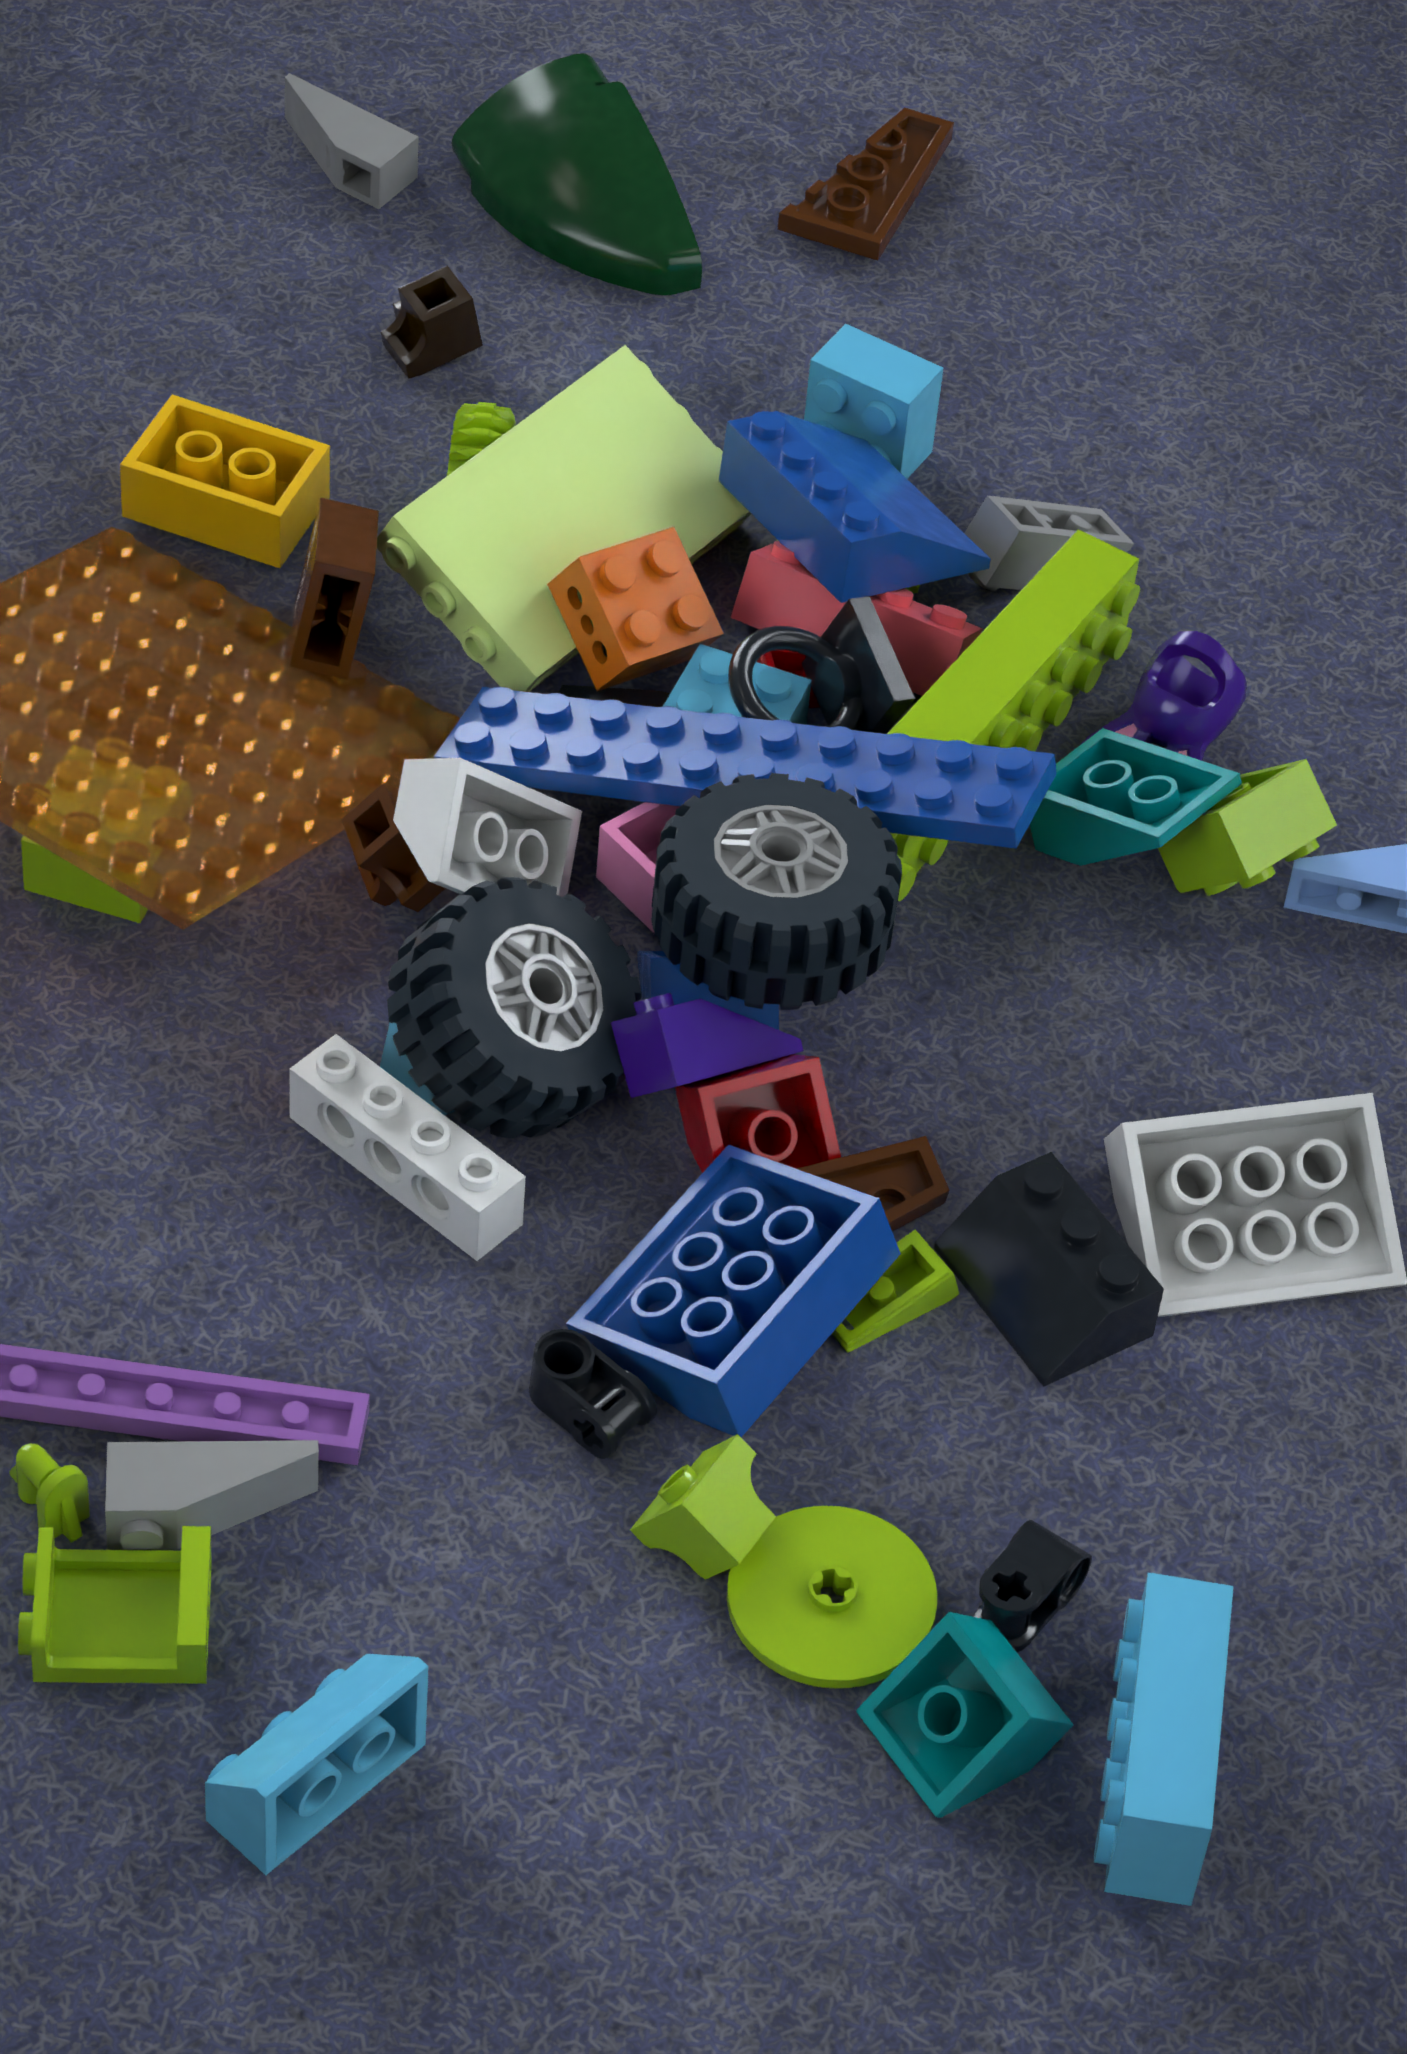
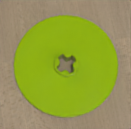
[727,1506,938,1689]

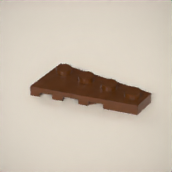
[777,108,954,261]

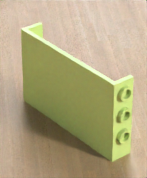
[377,345,751,692]

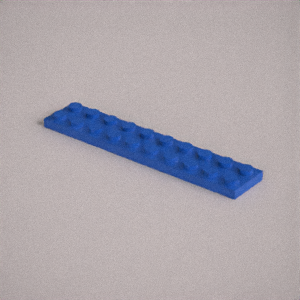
[434,687,1057,849]

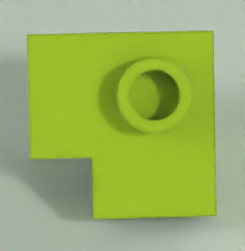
[630,1434,776,1579]

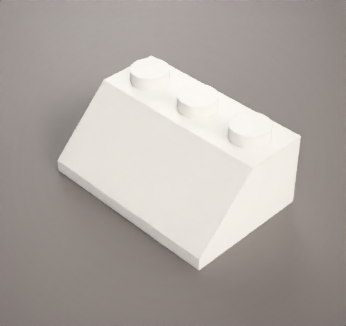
[393,758,582,897]

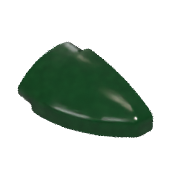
[451,53,702,296]

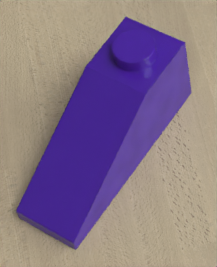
[611,993,804,1098]

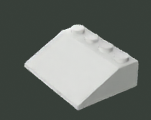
[1104,1093,1407,1317]

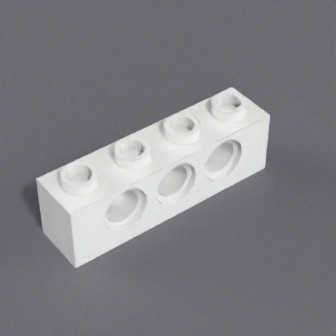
[290,1034,526,1261]

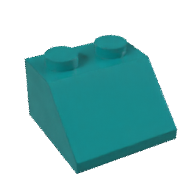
[856,1612,1074,1818]

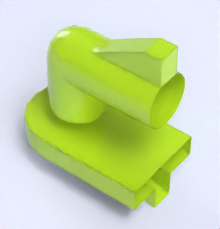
[9,1443,90,1543]

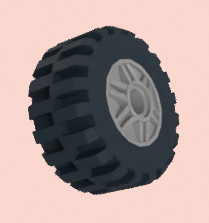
[651,773,902,1010]
[387,877,642,1139]

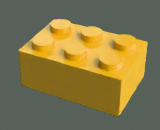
[120,394,330,568]

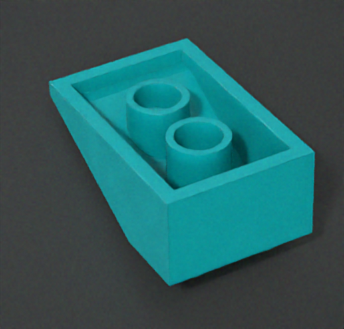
[1030,728,1242,866]

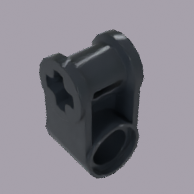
[529,1329,657,1459]
[974,1520,1092,1652]

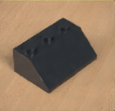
[934,1152,1164,1387]

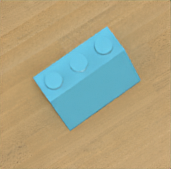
[205,1654,429,1875]

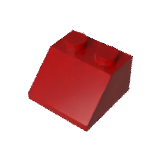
[675,1054,841,1173]

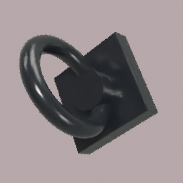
[728,596,915,734]

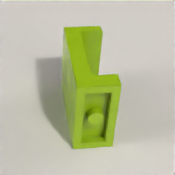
[18,1526,212,1684]

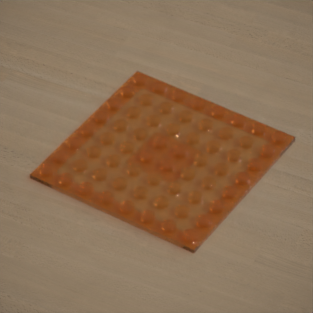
[0,527,460,930]

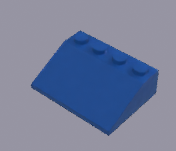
[719,411,991,603]
[566,1145,901,1437]

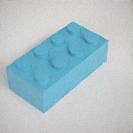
[1094,1572,1233,1906]

